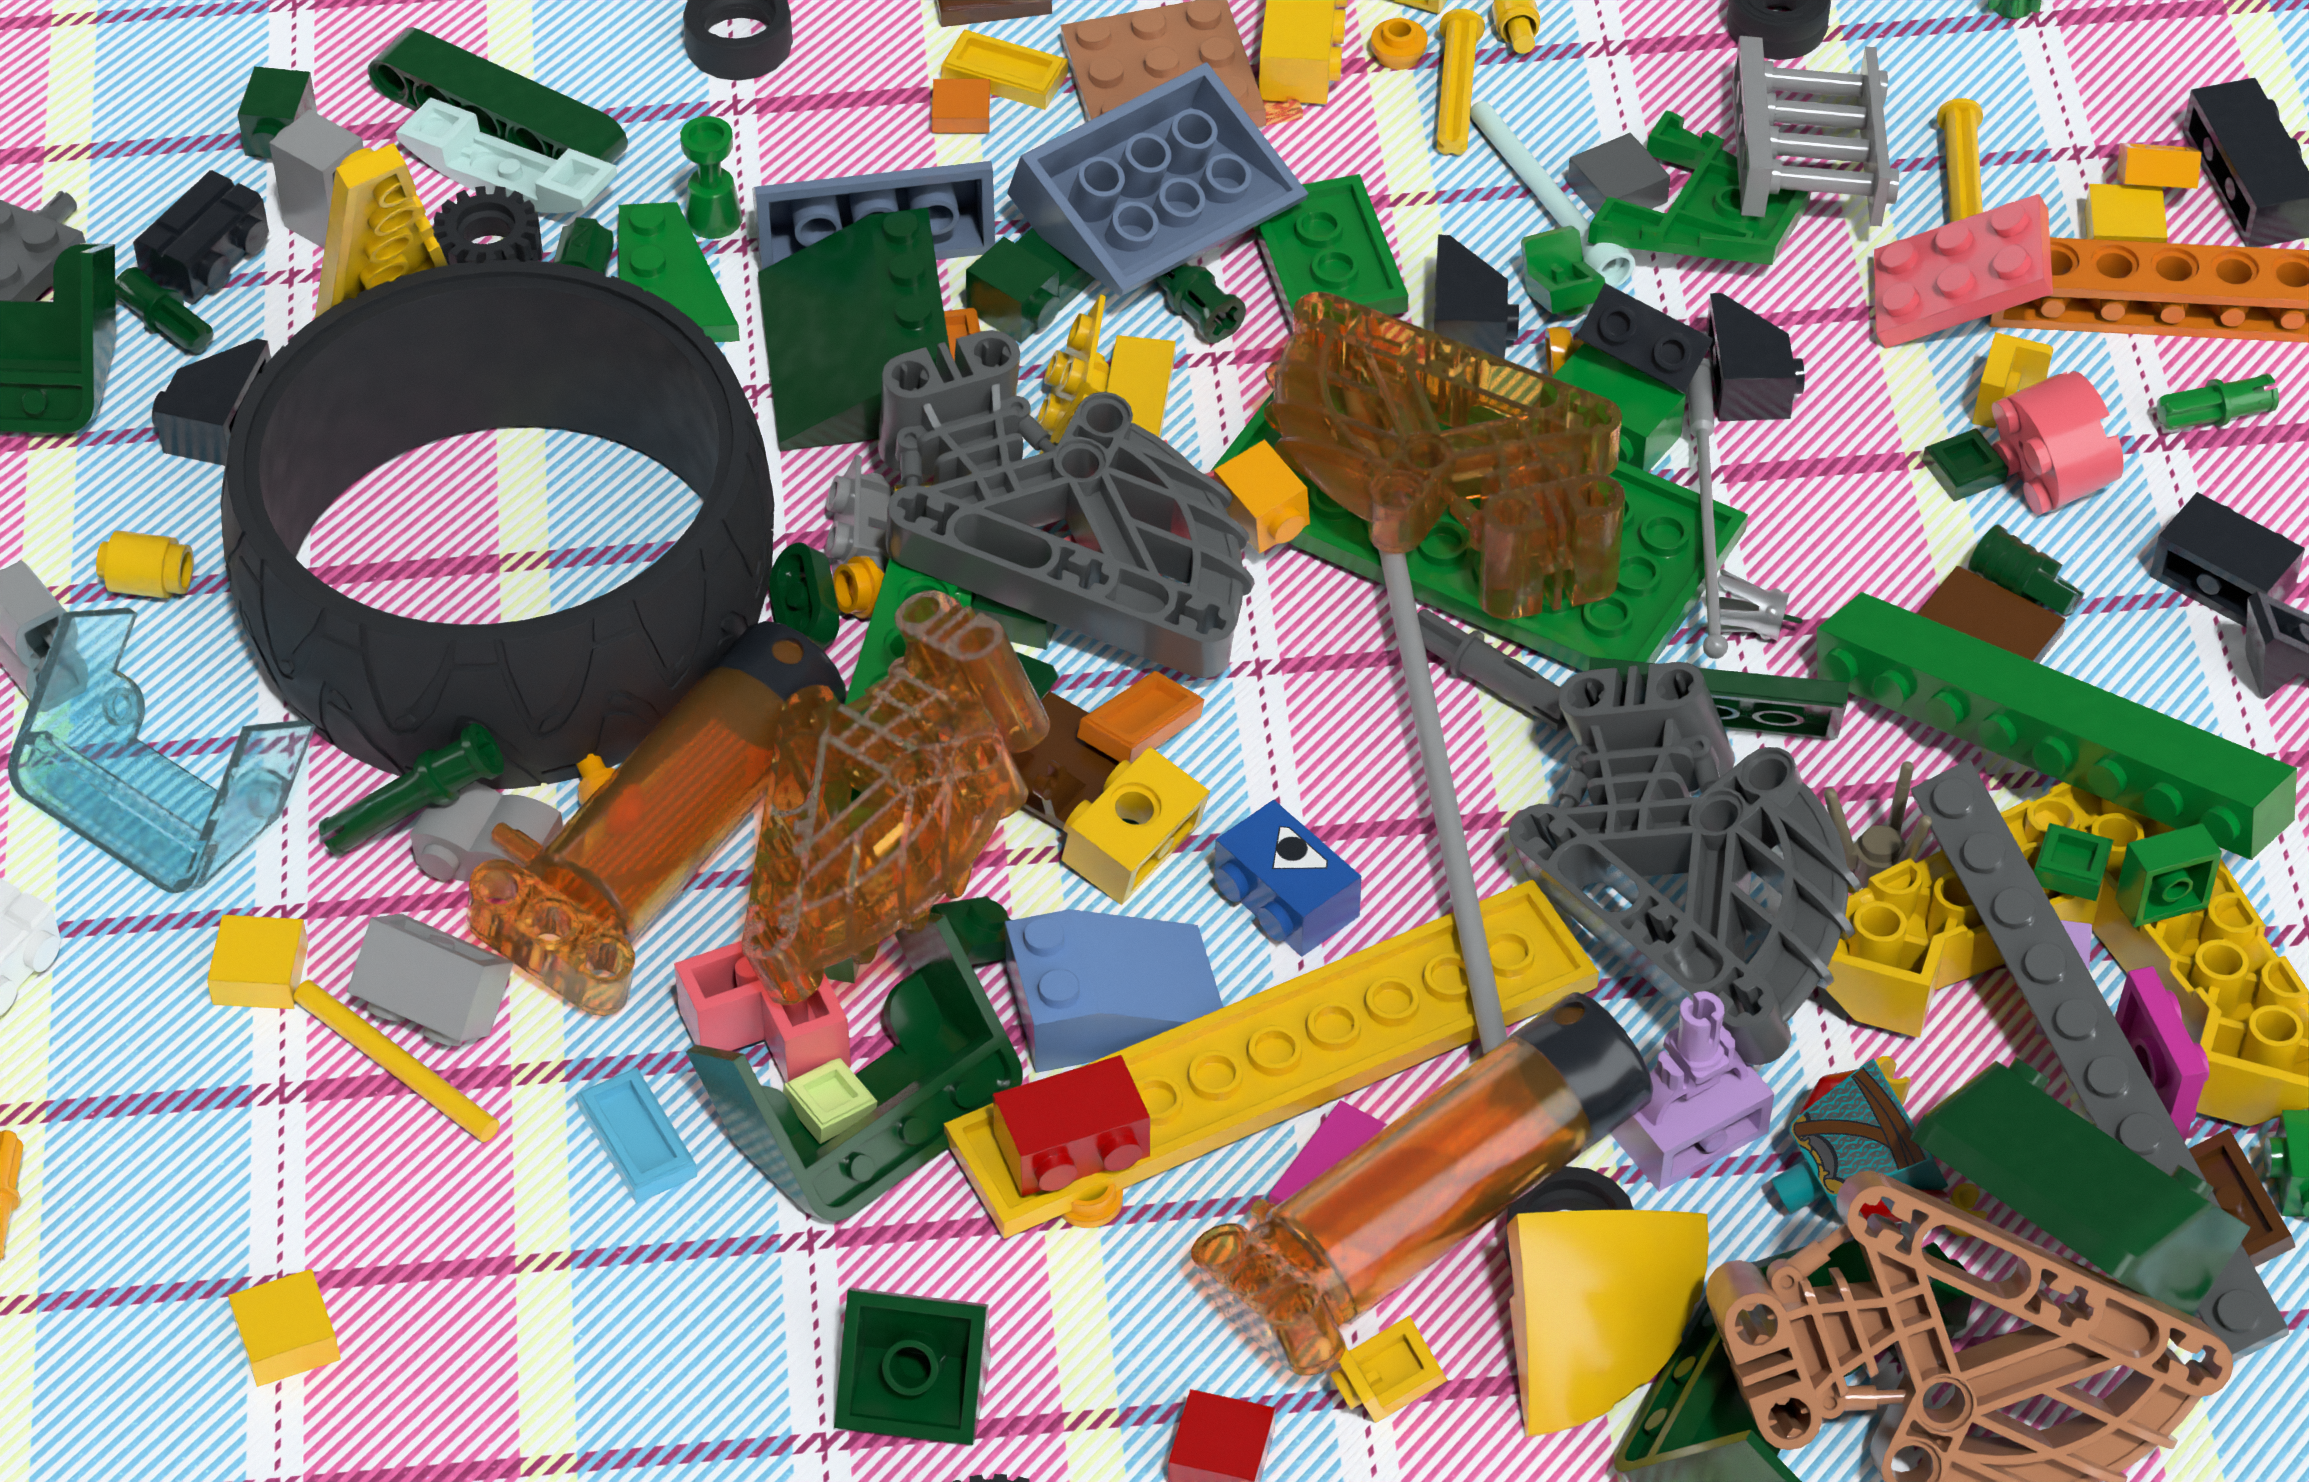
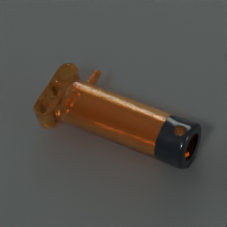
[466,621,846,1016]
[1191,992,1654,1376]

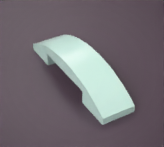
[396,97,617,213]

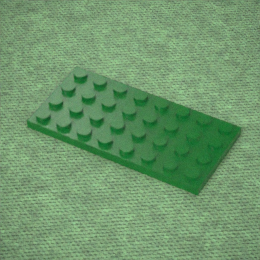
[1211,334,1748,671]

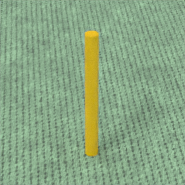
[294,979,500,1142]

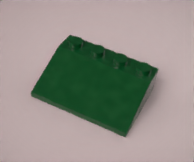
[758,207,950,452]

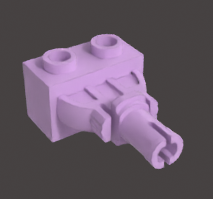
[1612,991,1774,1192]

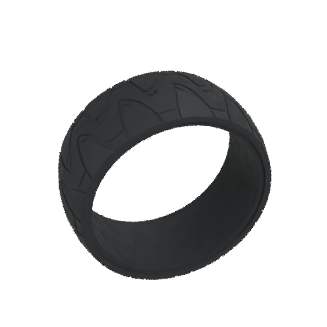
[220,260,775,789]

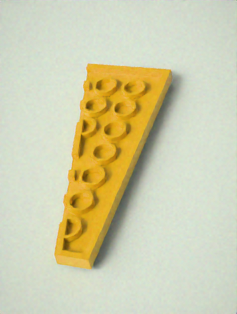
[315,143,448,318]

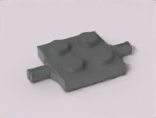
[0,191,86,301]

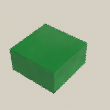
[2115,823,2222,928]

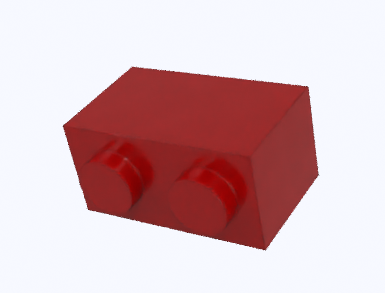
[993,1055,1150,1197]

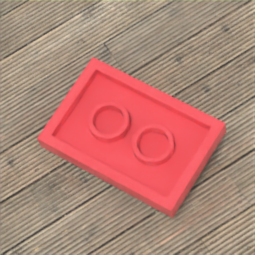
[1874,194,2053,348]

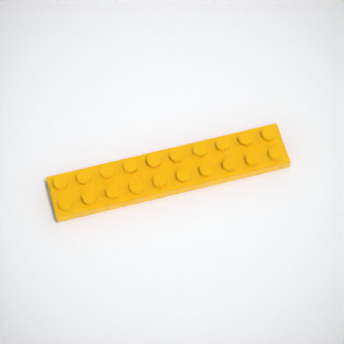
[944,879,1599,1239]

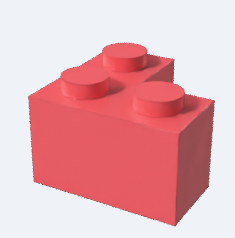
[674,921,851,1083]

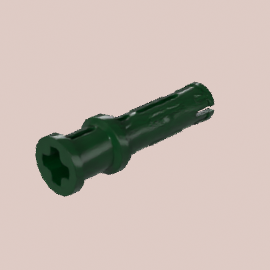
[1154,262,1246,343]
[319,723,504,857]

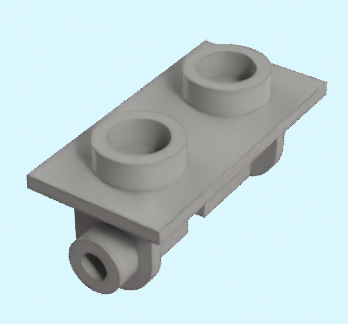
[825,454,892,579]

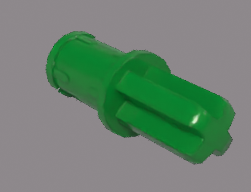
[2157,373,2279,430]

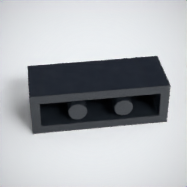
[2182,77,2309,247]

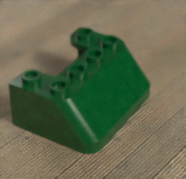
[0,243,116,433]

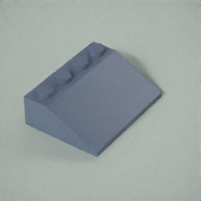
[1007,62,1309,297]

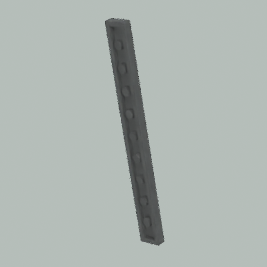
[1911,759,2290,1362]

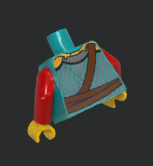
[1770,1056,1988,1237]

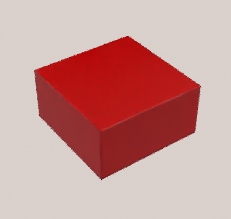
[1168,1389,1276,1482]

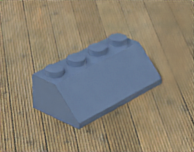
[752,161,996,270]

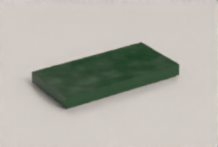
[1589,657,1849,741]

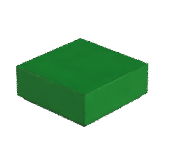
[2034,823,2114,901]

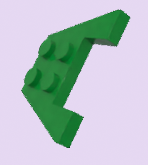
[1587,110,1811,265]

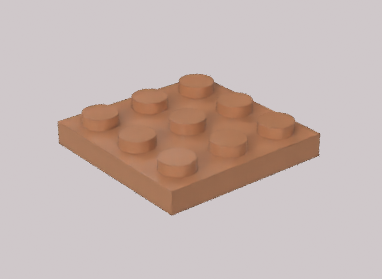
[1060,0,1266,127]

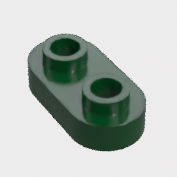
[769,542,840,653]

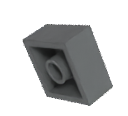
[1567,132,1670,215]

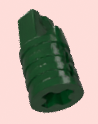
[1968,524,2085,615]

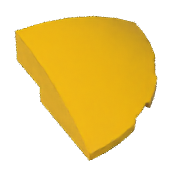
[1507,1210,1709,1438]

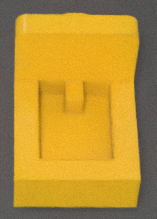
[1330,1315,1448,1423]

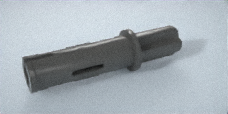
[1418,609,1568,731]

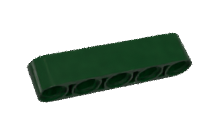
[367,27,628,164]

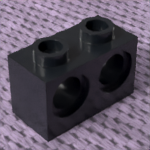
[1576,283,1713,393]

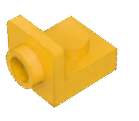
[1972,332,2054,429]

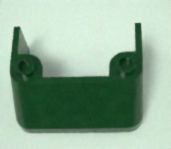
[685,909,1023,1221]
[1909,1057,2251,1316]
[1614,1235,1872,1482]

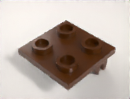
[973,691,1121,829]

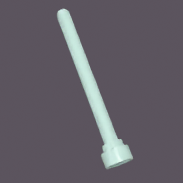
[1470,101,1635,288]

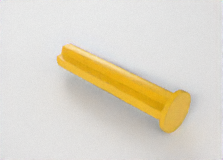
[1437,9,1485,156]
[1937,98,1983,223]

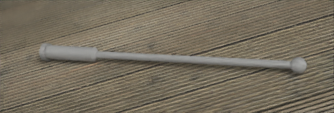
[1688,358,1728,659]

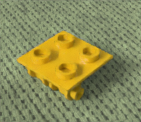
[1037,294,1110,454]

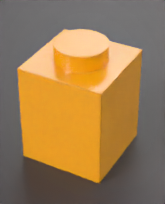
[1214,439,1310,554]

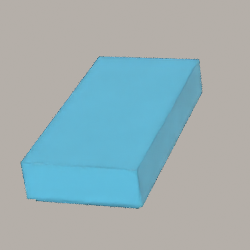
[576,1067,697,1204]

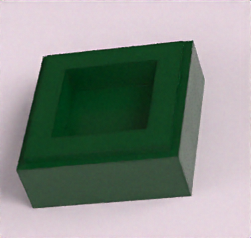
[1922,428,2009,502]

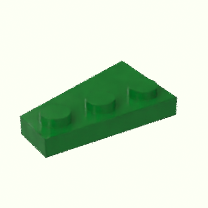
[618,202,740,342]

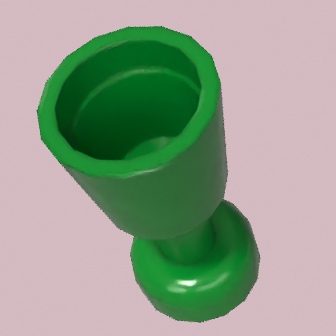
[680,116,743,239]

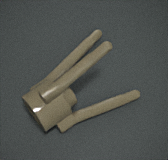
[1824,761,1932,889]

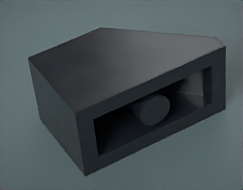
[1433,234,1519,364]
[1705,293,1805,422]
[152,338,271,466]

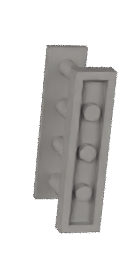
[1732,36,1899,227]

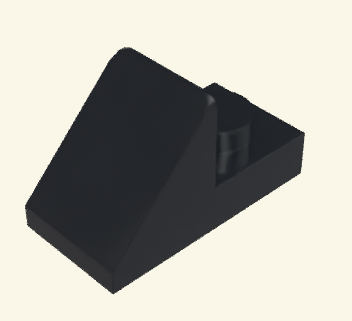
[2245,591,2309,699]

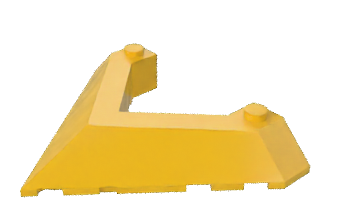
[1825,782,2309,1126]

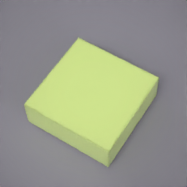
[783,1058,877,1144]

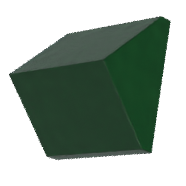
[834,1287,991,1445]

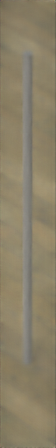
[1341,358,1520,1106]

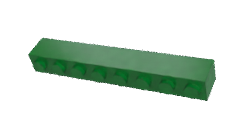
[1817,592,2297,860]

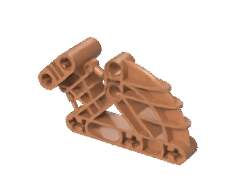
[1706,1170,2233,1482]

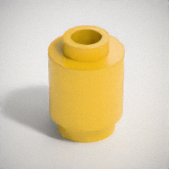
[96,530,194,599]

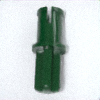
[115,267,214,353]

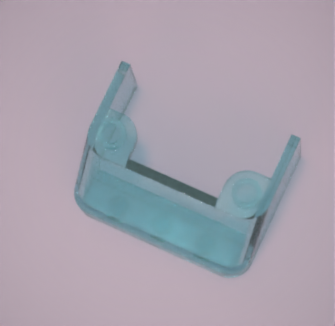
[8,608,316,893]

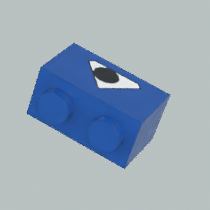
[1214,799,1362,957]

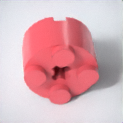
[1992,371,2124,515]

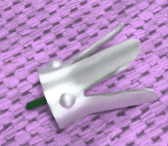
[1705,569,1803,641]

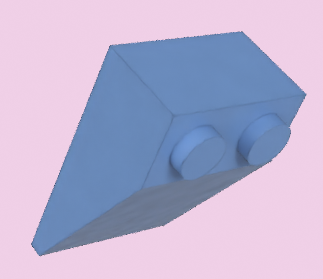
[1005,909,1223,1073]

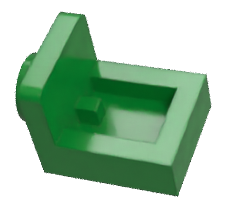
[1521,225,1606,316]
[2263,1110,2309,1218]

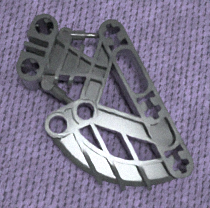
[878,330,1255,678]
[1509,662,1862,1065]

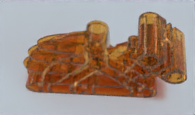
[1264,292,1625,619]
[741,590,1051,1005]

